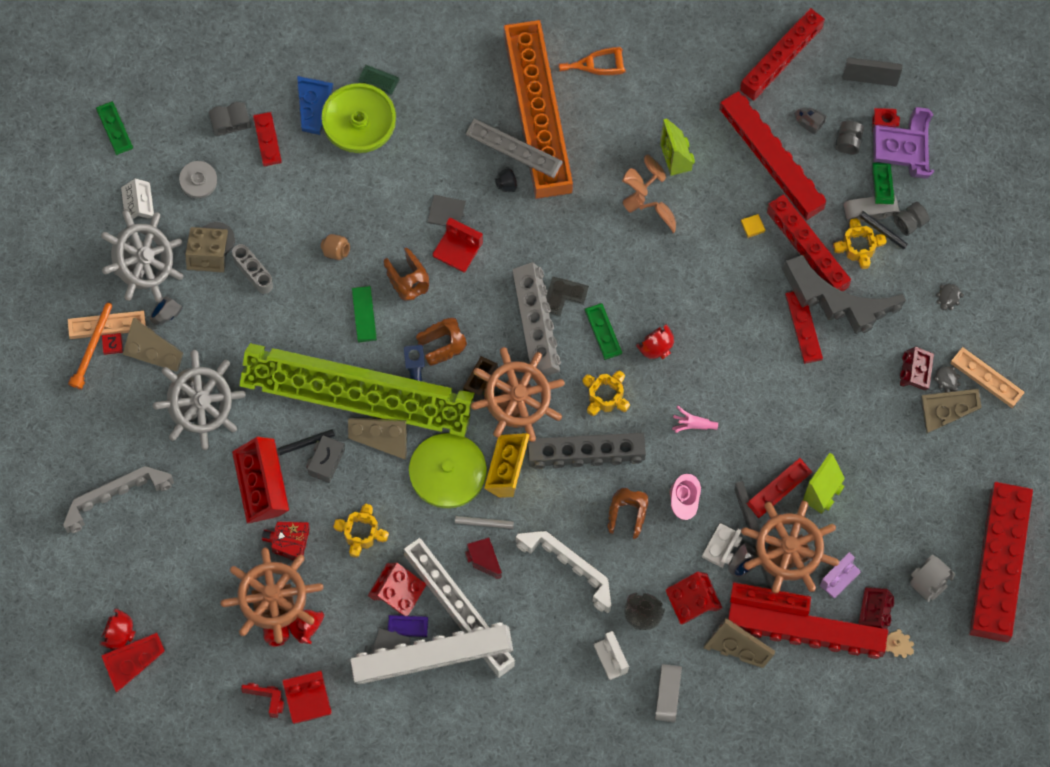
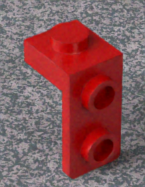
[241,683,284,719]

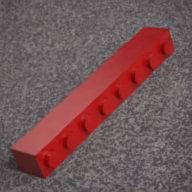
[719,91,826,221]
[728,602,888,659]

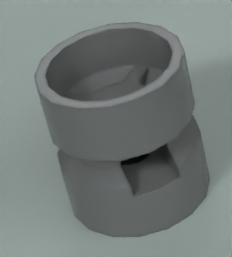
[835,120,864,155]
[894,202,930,236]

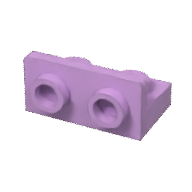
[820,552,860,598]

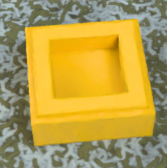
[741,214,765,238]

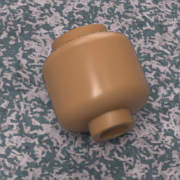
[321,234,350,260]

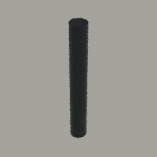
[859,211,908,250]
[278,429,335,455]

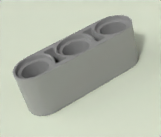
[843,195,900,223]
[232,244,273,294]
[655,664,682,723]

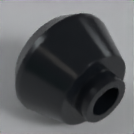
[495,168,518,192]

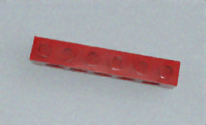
[740,8,825,101]
[767,194,851,291]

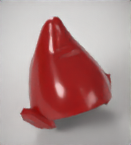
[289,610,324,644]

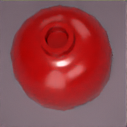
[636,324,675,359]
[99,608,136,649]

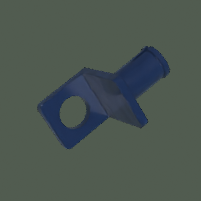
[404,345,425,381]

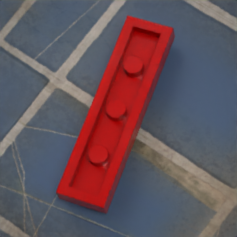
[785,292,823,364]
[746,458,813,518]
[730,582,811,616]

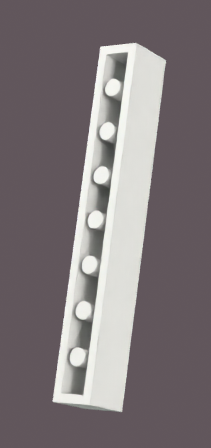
[404,538,515,678]
[351,623,513,684]

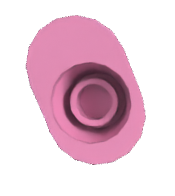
[670,474,701,520]

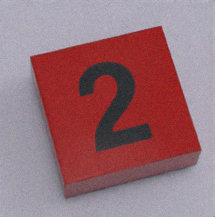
[102,333,123,355]

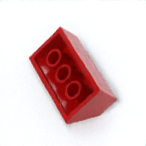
[232,437,290,523]

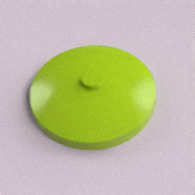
[322,83,396,153]
[409,433,487,508]

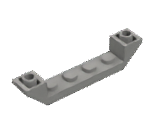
[63,466,174,533]

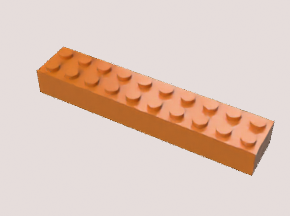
[504,20,573,199]

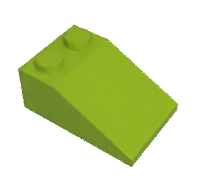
[660,119,695,176]
[803,453,845,514]

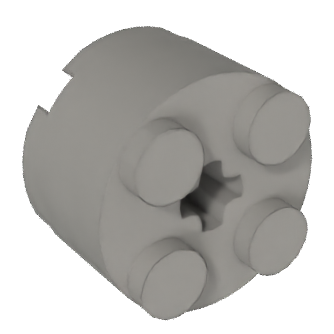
[910,555,955,602]

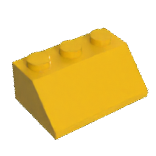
[484,433,529,498]

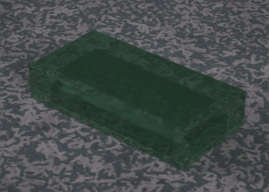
[358,65,400,95]

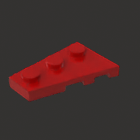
[101,633,165,693]

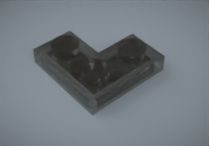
[546,276,589,317]

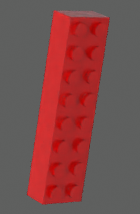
[969,482,1033,642]

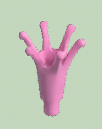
[672,406,718,433]

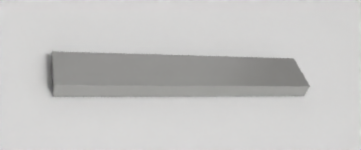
[465,119,563,178]

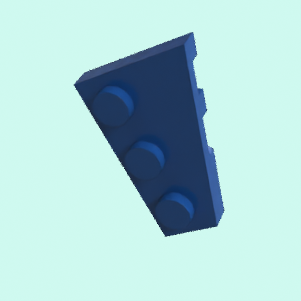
[297,76,333,135]

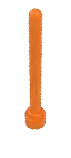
[68,303,112,390]

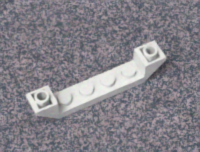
[516,531,611,613]

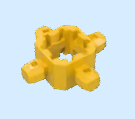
[833,218,886,269]
[582,370,630,416]
[334,504,389,558]

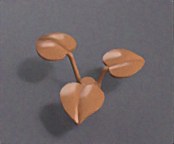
[622,154,676,233]

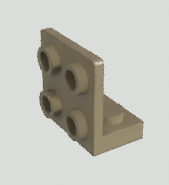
[185,227,228,272]

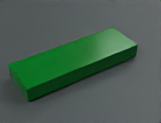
[96,101,133,155]
[872,163,895,205]
[352,286,377,343]
[584,303,622,360]

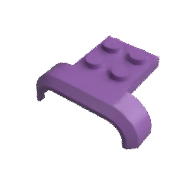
[873,107,934,179]

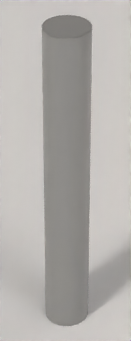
[455,516,514,529]

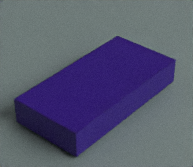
[388,615,428,637]

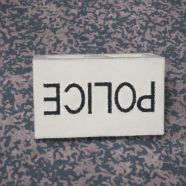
[121,179,154,219]

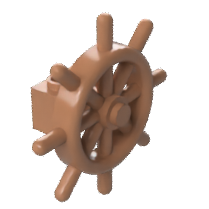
[471,347,565,442]
[741,501,839,593]
[220,548,323,643]

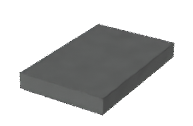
[842,57,903,86]

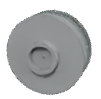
[179,161,217,201]

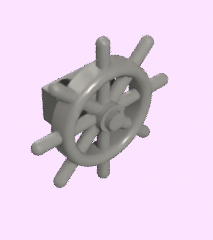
[101,209,183,303]
[153,350,246,450]

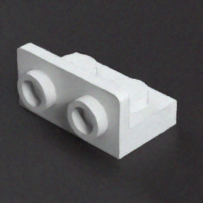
[702,523,743,568]
[594,631,629,680]

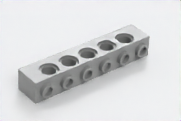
[512,262,561,377]

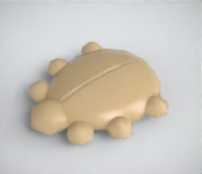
[886,630,914,658]

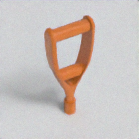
[559,47,626,75]

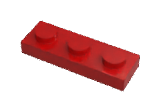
[253,112,282,167]

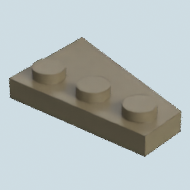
[123,318,183,371]
[921,389,982,433]
[348,418,407,459]
[703,619,775,668]

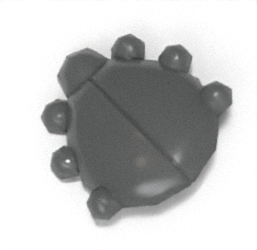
[936,284,964,310]
[934,366,961,392]

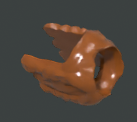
[383,248,429,301]
[416,318,467,366]
[607,488,648,539]

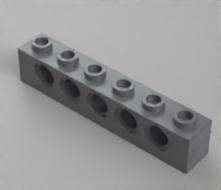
[528,433,646,469]

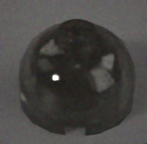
[624,593,665,630]

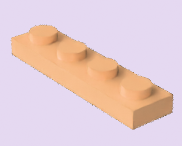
[68,311,146,339]
[950,347,1025,408]

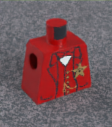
[262,522,310,561]

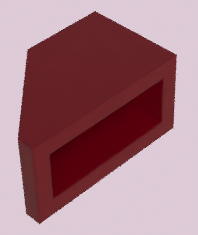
[464,537,502,579]

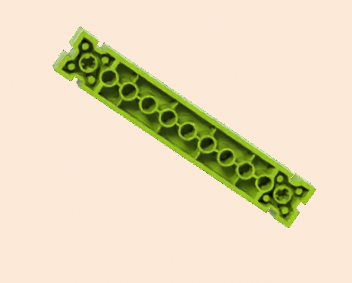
[240,343,475,437]

